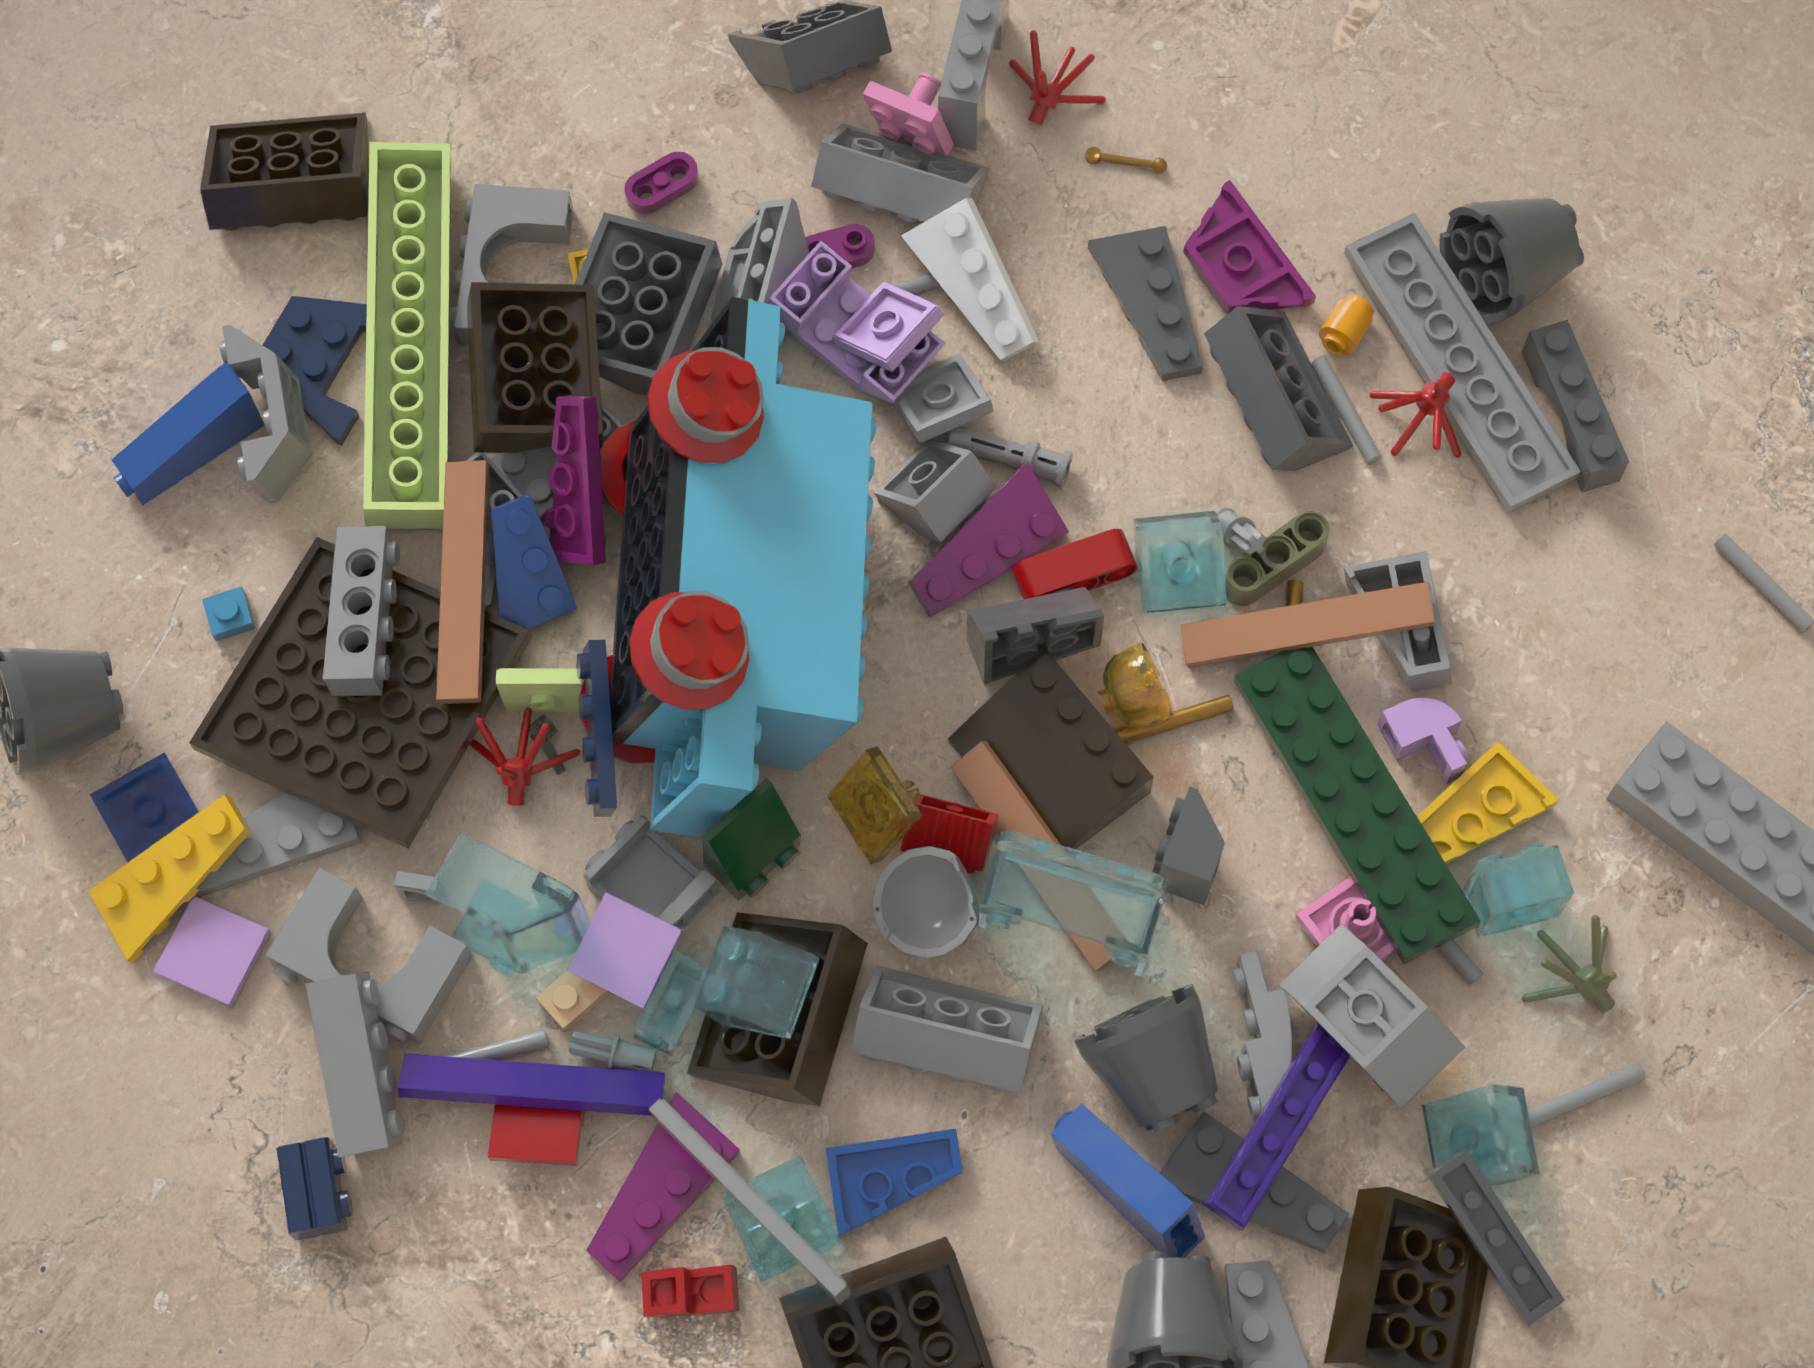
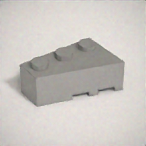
[1343,551,1452,692]

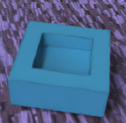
[202,587,256,641]

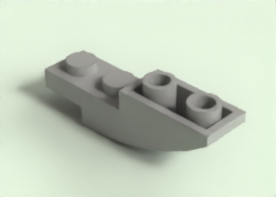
[1232,951,1292,1124]

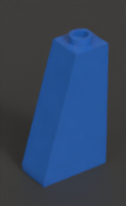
[112,362,265,506]
[1050,1103,1205,1258]

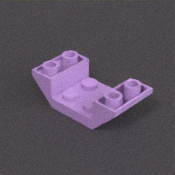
[769,241,945,403]

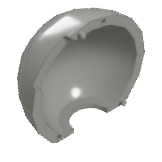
[872,846,980,958]

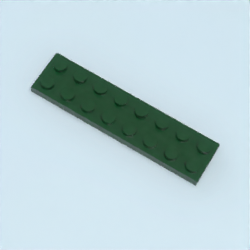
[1234,647,1481,964]

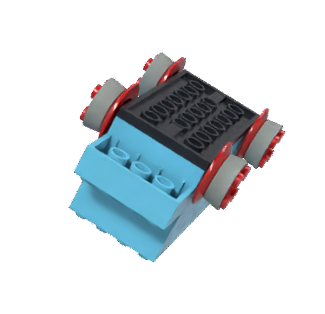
[578,297,877,837]

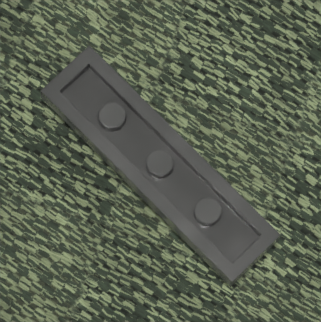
[1426,1149,1565,1326]

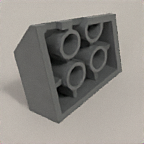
[728,0,892,93]
[967,587,1104,685]

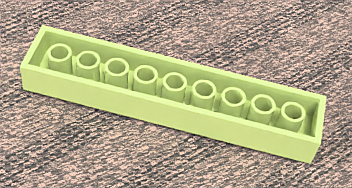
[363,142,451,529]

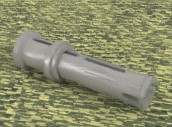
[947,426,1073,487]

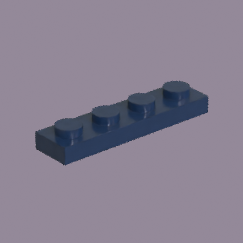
[576,640,617,817]

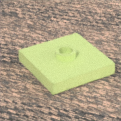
[496,668,584,712]

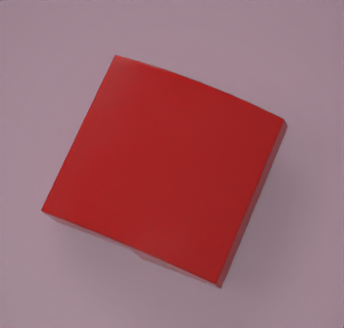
[488,1104,585,1166]

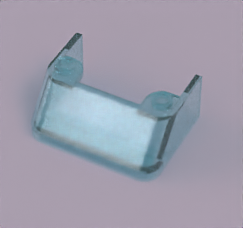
[979,831,1168,977]
[426,833,590,977]

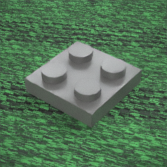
[894,354,994,443]

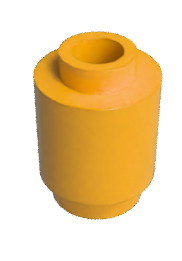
[1319,295,1374,355]

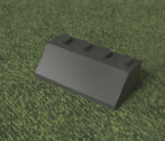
[1204,306,1353,471]

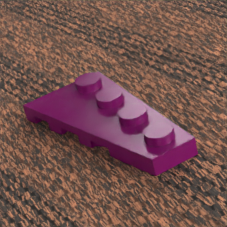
[544,395,606,565]
[908,462,1069,617]
[586,1092,741,1282]

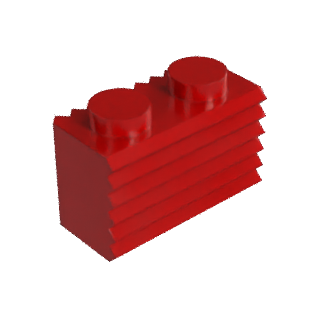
[900,793,999,874]

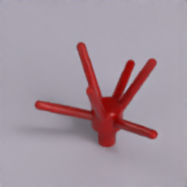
[1009,30,1106,126]
[1370,372,1461,458]
[470,707,581,806]

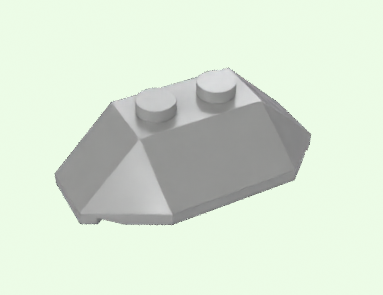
[711,198,809,330]

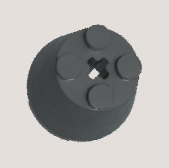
[1439,198,1584,324]
[0,648,123,775]
[1074,984,1218,1132]
[1107,1251,1244,1368]

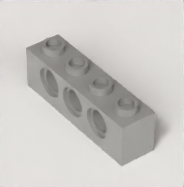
[323,526,400,696]

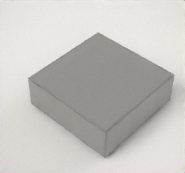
[394,871,445,905]

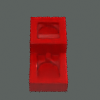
[641,1264,739,1318]

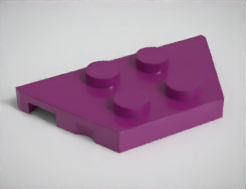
[1183,180,1316,314]

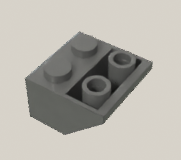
[1152,787,1225,906]

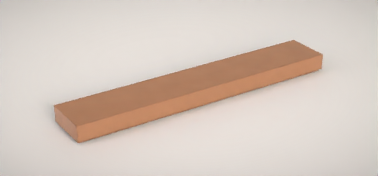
[436,460,489,704]
[1181,582,1436,668]
[951,741,1132,971]

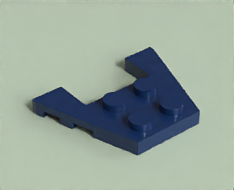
[263,296,367,446]

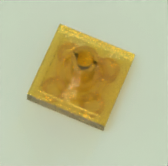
[827,746,922,864]

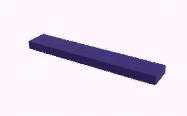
[1203,1022,1350,1231]
[398,1053,665,1116]

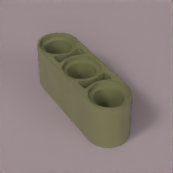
[1224,511,1330,606]

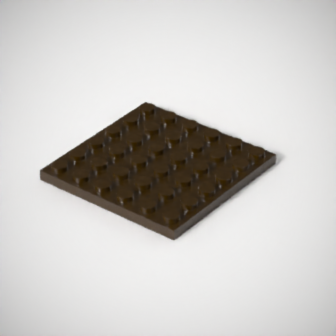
[189,537,532,849]

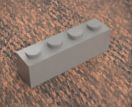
[306,972,404,1157]

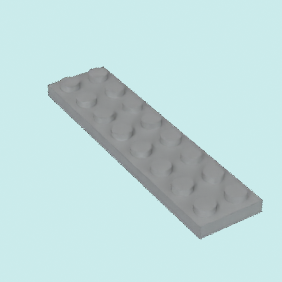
[1344,213,1581,513]

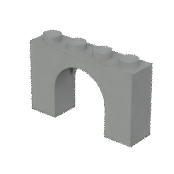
[938,0,1009,151]
[449,184,574,345]
[265,867,472,1044]

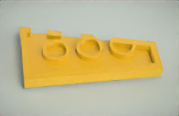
[1417,741,1560,865]
[88,794,252,963]

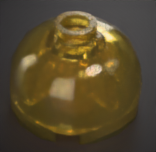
[1098,642,1174,728]

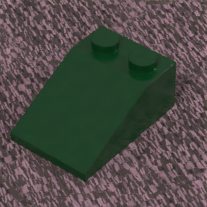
[702,778,801,901]

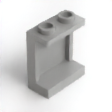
[584,815,720,930]

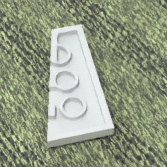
[901,198,1039,360]

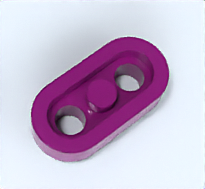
[624,152,698,214]
[805,224,875,269]

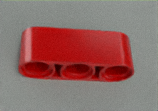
[1012,528,1138,599]

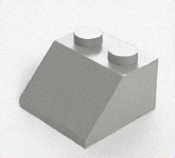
[874,439,997,542]

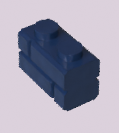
[276,1137,353,1240]

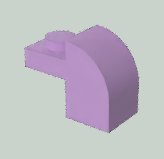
[1377,698,1468,784]

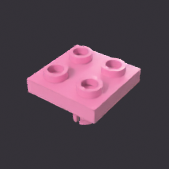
[863,73,954,158]
[1295,876,1396,961]

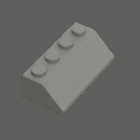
[811,123,990,222]
[851,966,1043,1093]

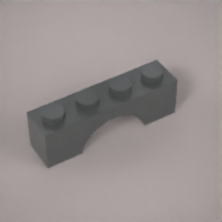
[1522,320,1629,493]

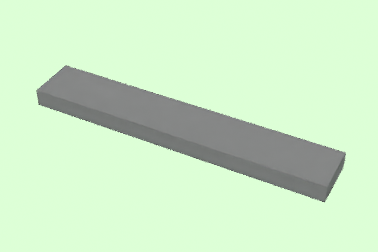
[649,1099,851,1305]

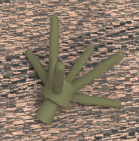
[1522,915,1617,1012]

